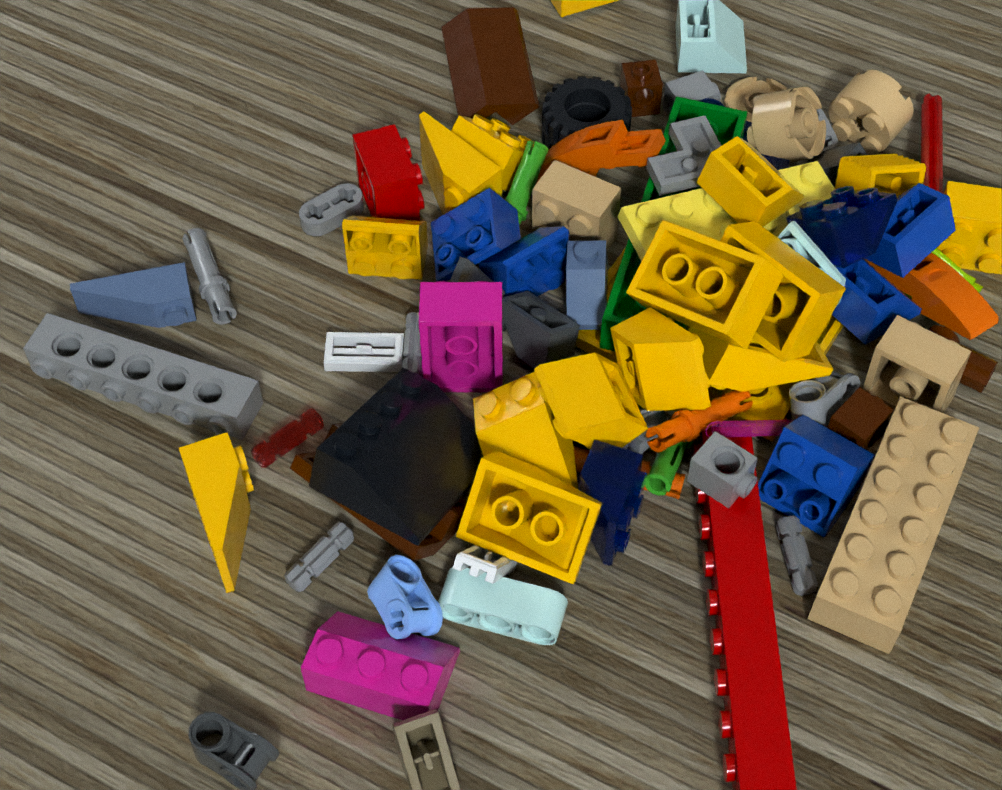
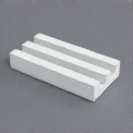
[323,332,404,372]
[453,545,517,584]

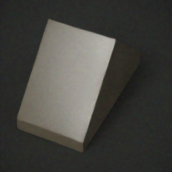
[392,709,460,790]

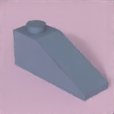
[70,262,197,328]

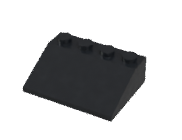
[309,368,483,546]

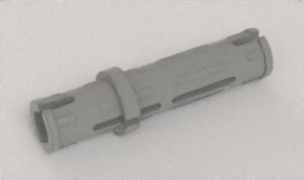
[182,228,237,325]

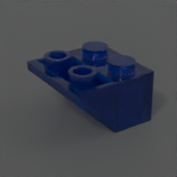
[786,186,898,268]
[579,439,647,566]

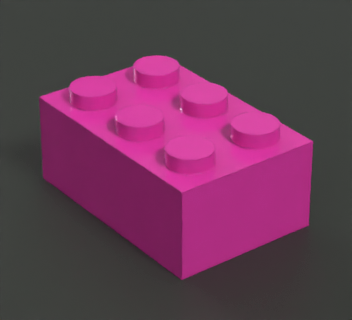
[419,281,503,392]

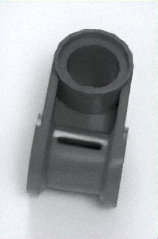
[188,712,279,790]

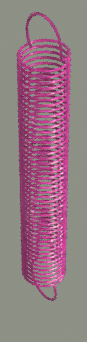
[706,419,794,437]

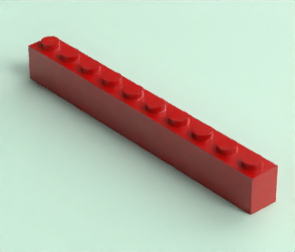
[692,426,797,790]

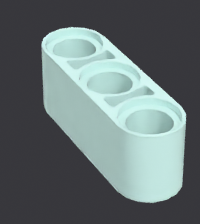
[438,567,568,645]

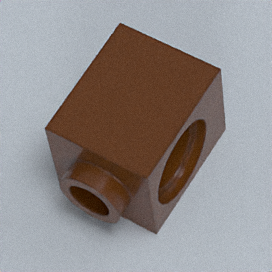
[620,59,663,117]
[828,387,894,451]

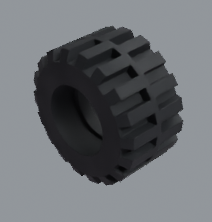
[542,76,632,169]

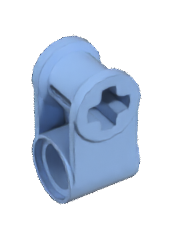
[367,555,443,639]

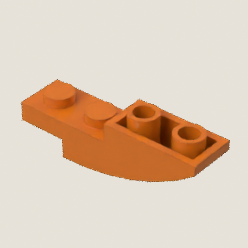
[535,120,666,185]
[863,252,999,340]

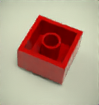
[352,124,425,221]

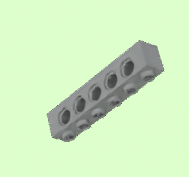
[23,313,263,440]

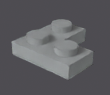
[647,116,721,196]

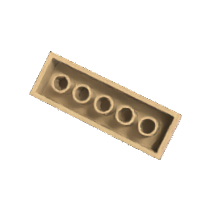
[807,396,980,654]

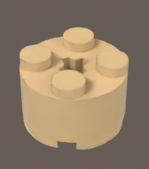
[829,70,914,155]
[747,87,826,165]

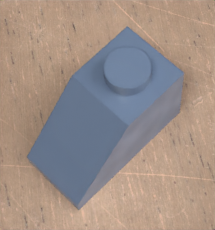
[566,240,608,330]

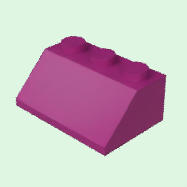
[301,611,460,720]

